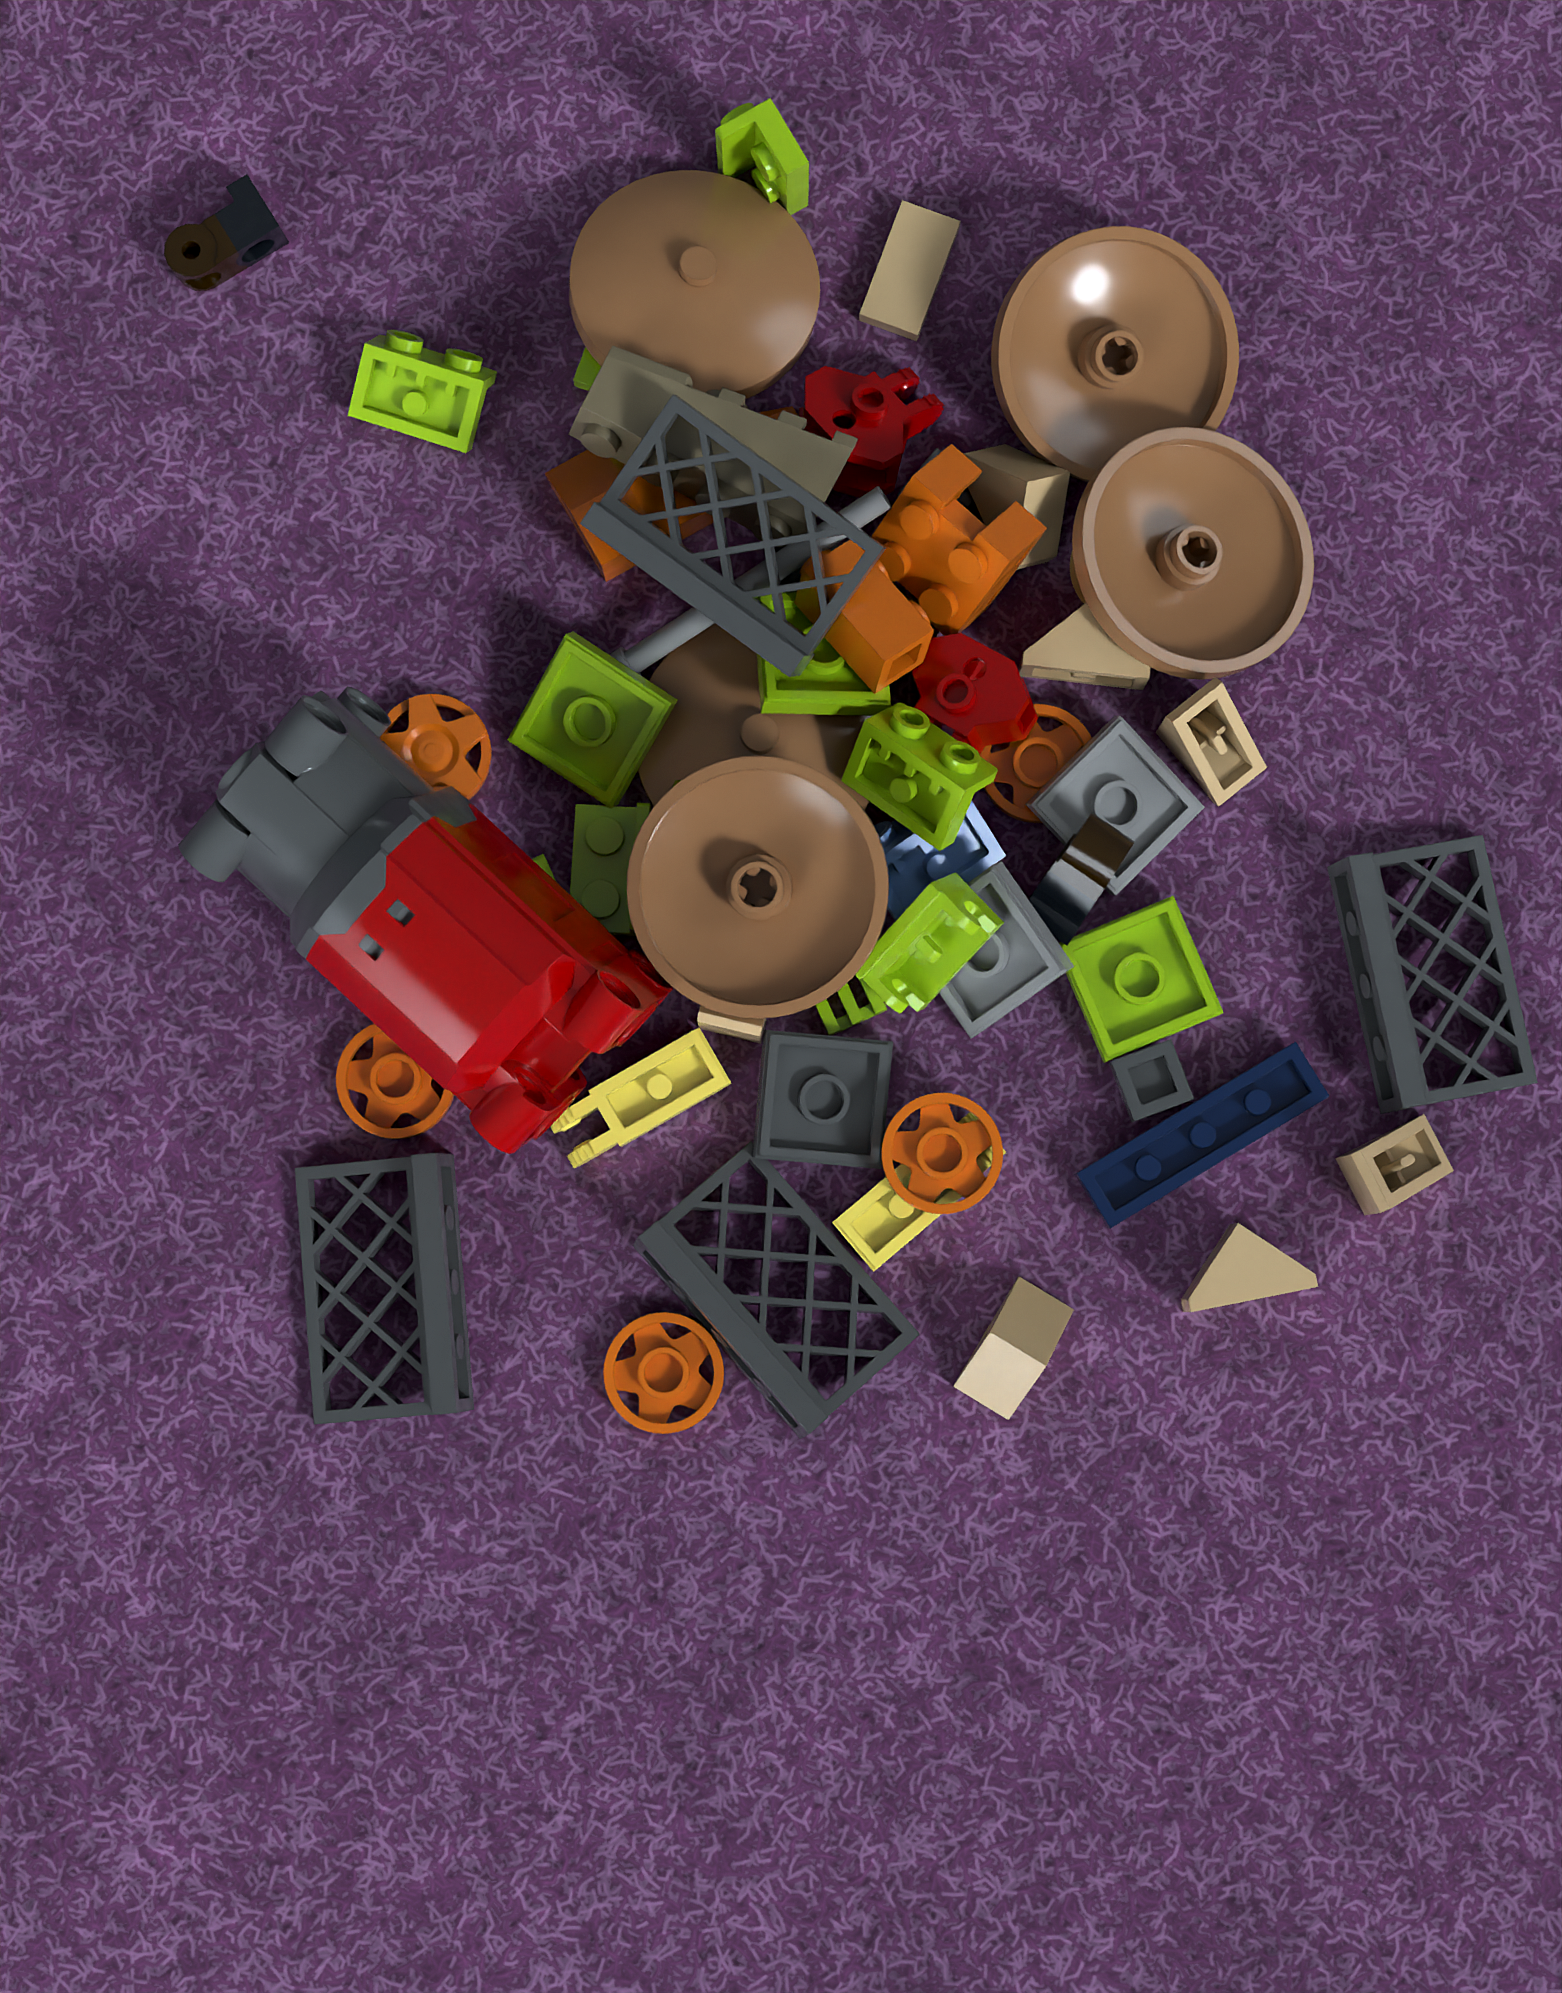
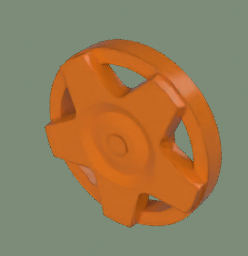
[380,694,492,800]
[980,704,1092,823]
[336,1024,454,1139]
[881,1093,1003,1214]
[603,1312,724,1434]

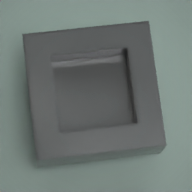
[1109,1039,1194,1122]

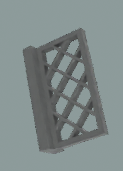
[580,394,886,677]
[1327,835,1538,1114]
[633,1141,920,1439]
[295,1153,474,1425]

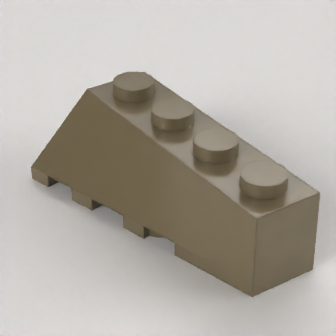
[568,345,858,547]

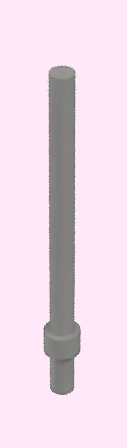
[609,486,892,676]

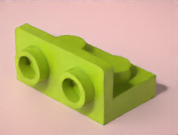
[715,98,809,215]
[347,330,497,453]
[841,703,998,851]
[570,803,652,936]

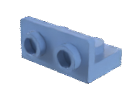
[874,801,1006,921]

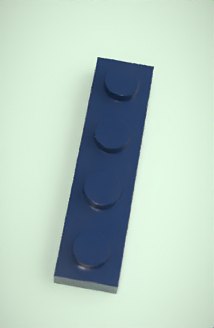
[1075,1042,1329,1229]

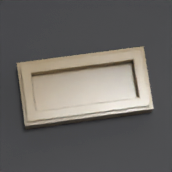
[859,200,961,341]

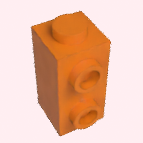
[794,540,934,694]

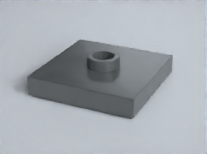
[752,1030,893,1169]

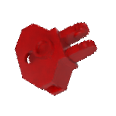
[798,366,944,498]
[911,633,1038,754]

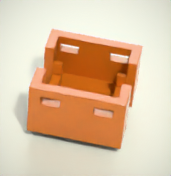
[863,444,1047,636]

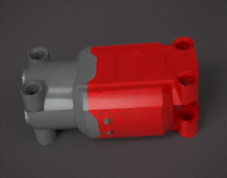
[178,687,673,1154]

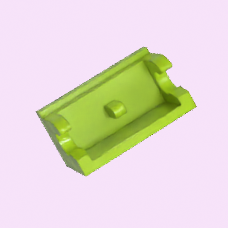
[855,872,1004,1013]

